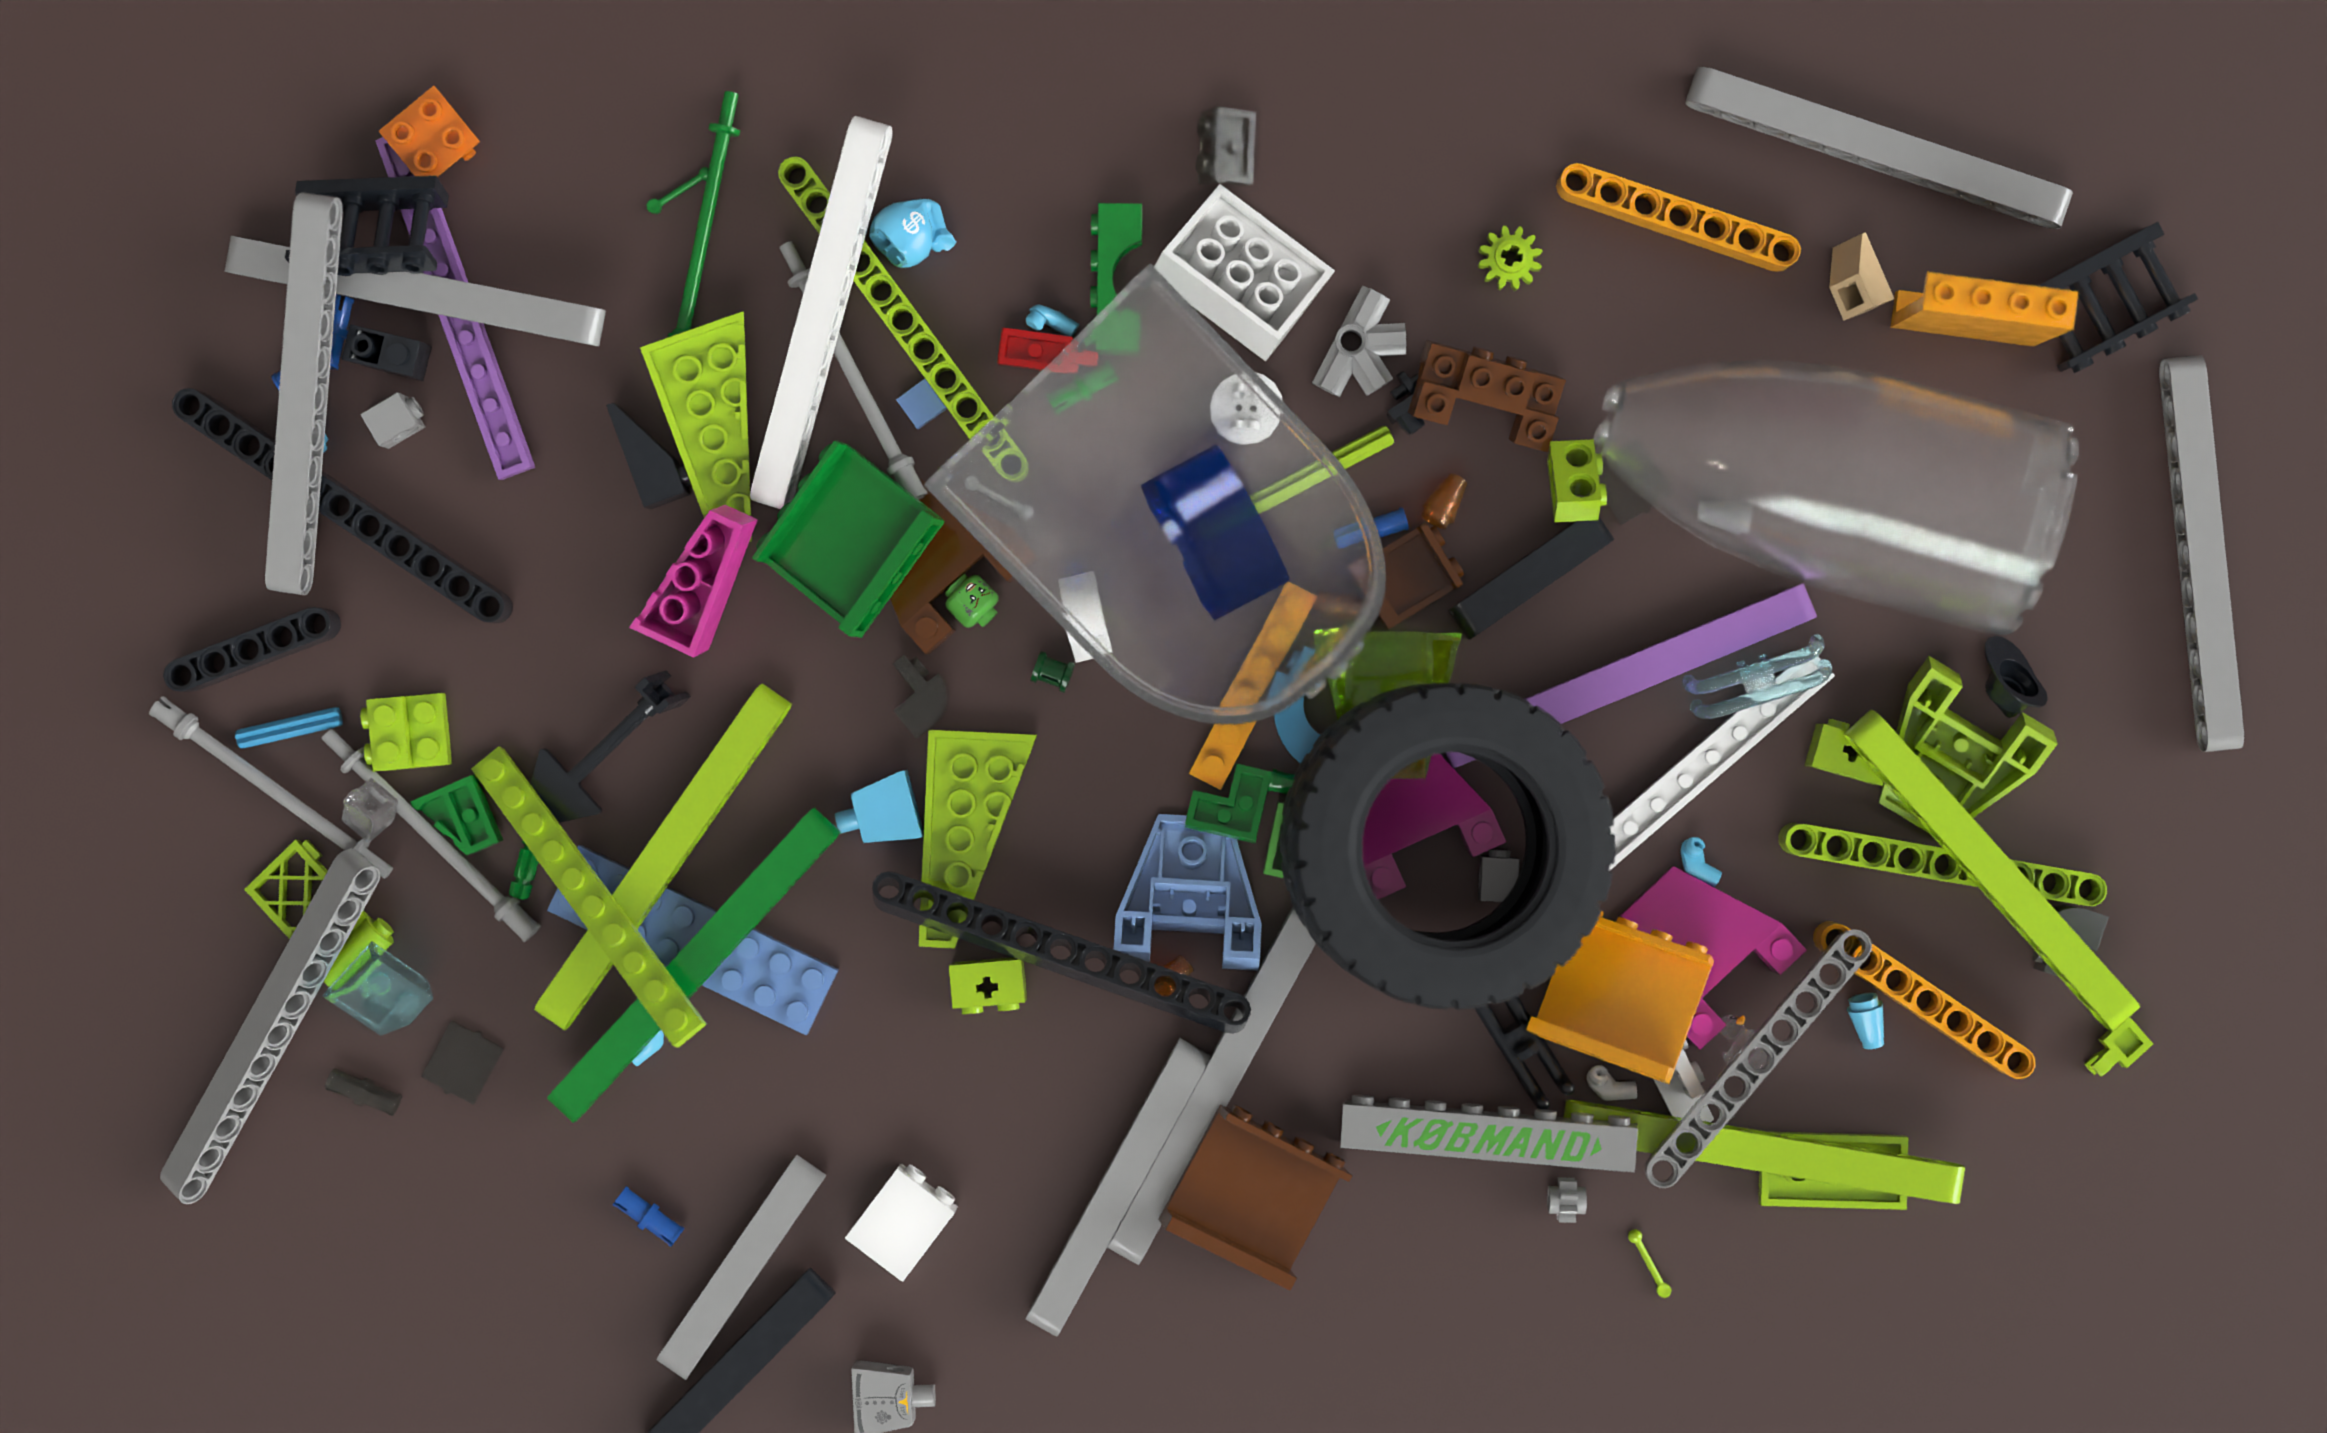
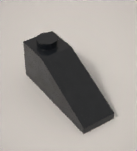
[606,403,691,510]

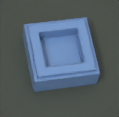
[896,379,947,430]

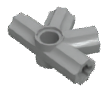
[1312,285,1406,398]

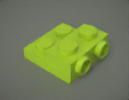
[360,693,452,772]

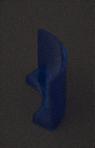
[1141,445,1290,621]

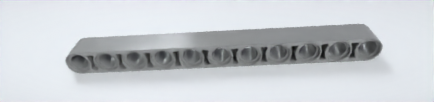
[1685,67,2073,229]
[265,192,342,595]
[224,236,606,346]
[2159,355,2244,752]
[160,849,380,1204]
[1107,907,1316,1265]

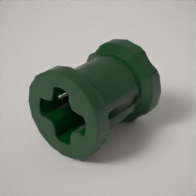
[1030,651,1075,693]

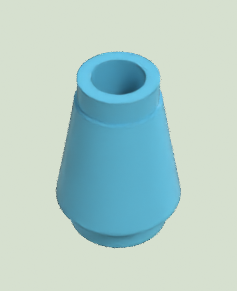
[1847,993,1885,1049]

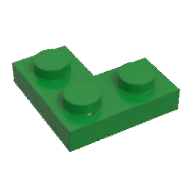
[1185,764,1272,844]

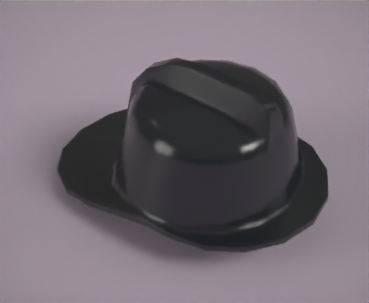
[1984,636,2048,718]

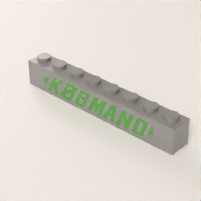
[1340,1095,1638,1173]

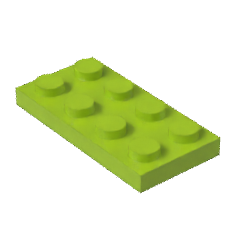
[1758,1131,1909,1210]

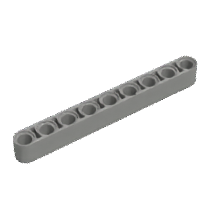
[1644,929,1872,1188]
[1025,1038,1212,1337]

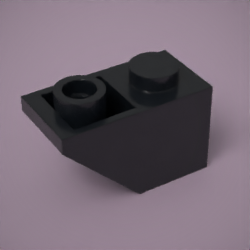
[342,324,432,382]

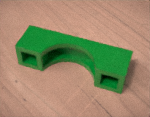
[1090,203,1143,354]

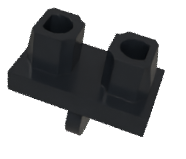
[1386,371,1425,436]

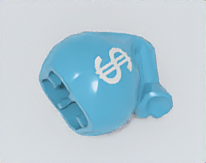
[869,199,957,268]

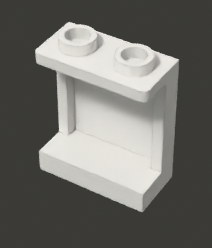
[845,1164,958,1282]

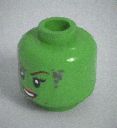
[945,574,999,628]

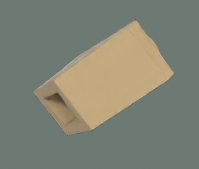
[1829,232,1894,320]

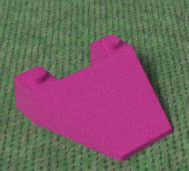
[1362,754,1506,899]
[1620,866,1807,1050]

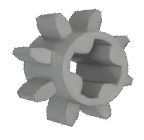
[1547,1177,1587,1223]

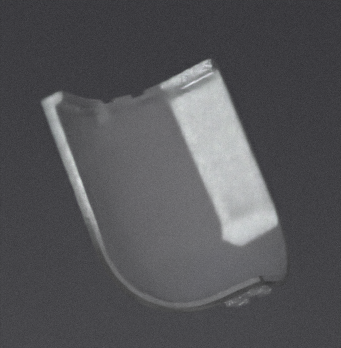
[924,263,1386,724]

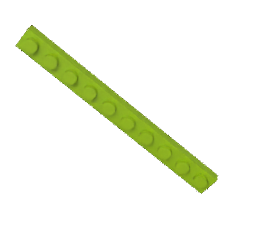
[471,746,707,1048]

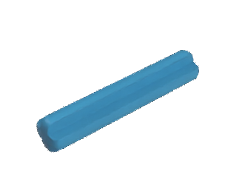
[235,707,343,748]

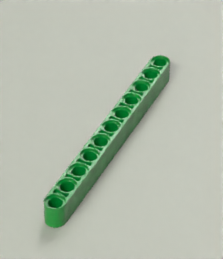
[547,807,841,1123]

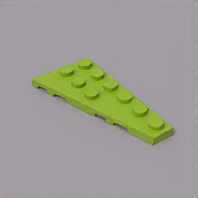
[640,311,752,542]
[919,730,1037,948]

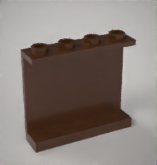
[1158,1104,1352,1291]

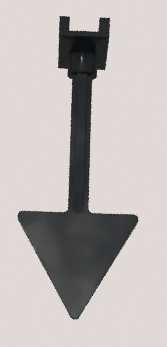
[531,670,691,823]

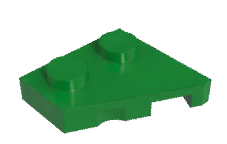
[410,774,504,855]

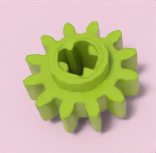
[1477,226,1543,291]

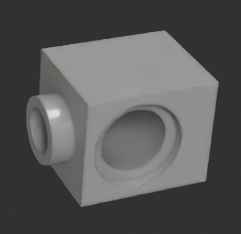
[360,392,425,449]
[1478,849,1519,902]

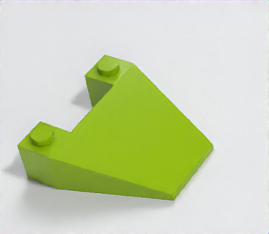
[1879,656,2057,834]

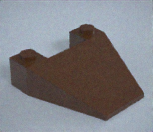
[890,478,1037,655]

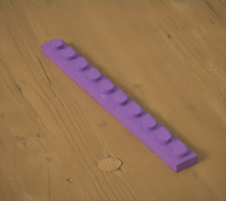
[375,137,535,480]

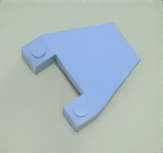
[1114,814,1261,971]

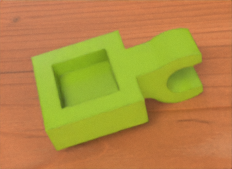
[2084,1017,2153,1077]

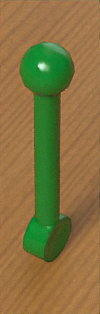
[647,167,709,214]

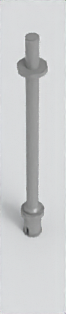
[779,241,928,500]
[149,696,393,879]
[322,729,541,943]

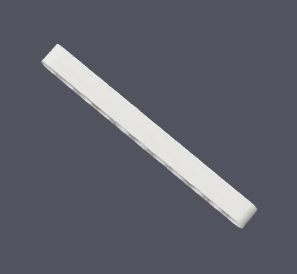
[750,116,892,509]

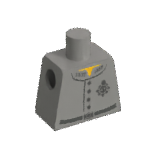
[851,1361,936,1433]

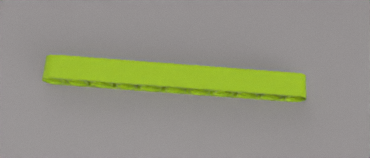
[778,156,1028,484]
[534,683,792,1031]
[1843,709,2140,1032]
[1563,1100,1965,1204]

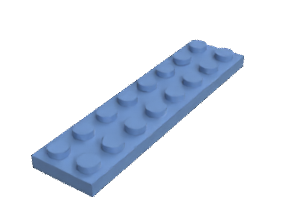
[547,845,839,1035]

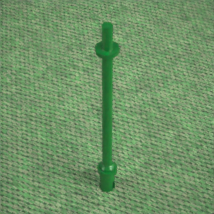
[667,91,740,338]

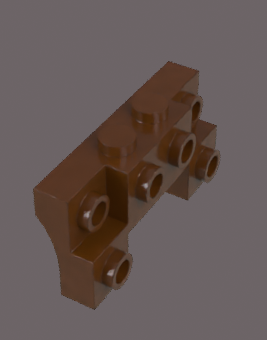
[1408,340,1566,452]

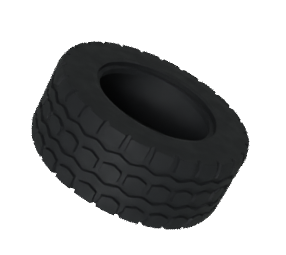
[1280,683,1616,1010]

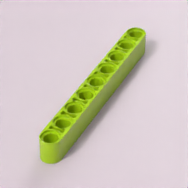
[1778,823,2107,906]

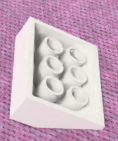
[1150,184,1335,362]

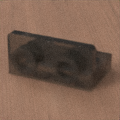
[1196,106,1256,186]

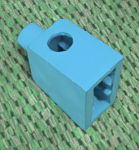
[835,770,924,843]

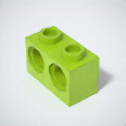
[1547,439,1607,522]

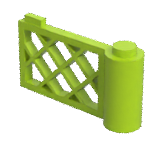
[244,840,394,993]

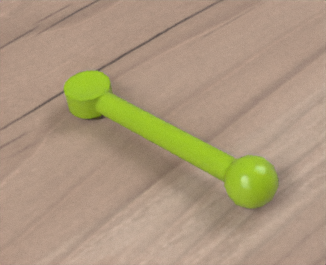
[1628,1229,1672,1298]

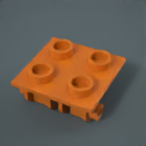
[379,85,480,177]

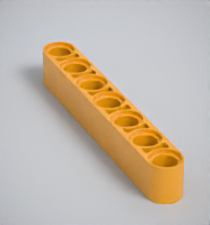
[1556,163,1801,272]
[1813,921,2036,1079]

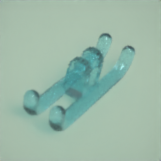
[1682,634,1832,719]

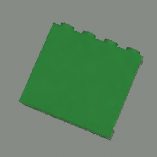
[752,440,945,638]

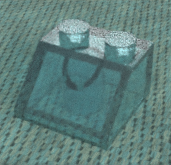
[323,941,434,1036]

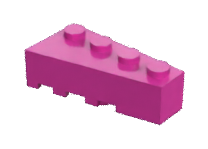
[629,505,758,658]

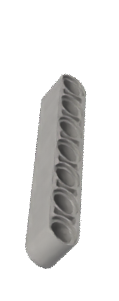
[656,1155,826,1380]

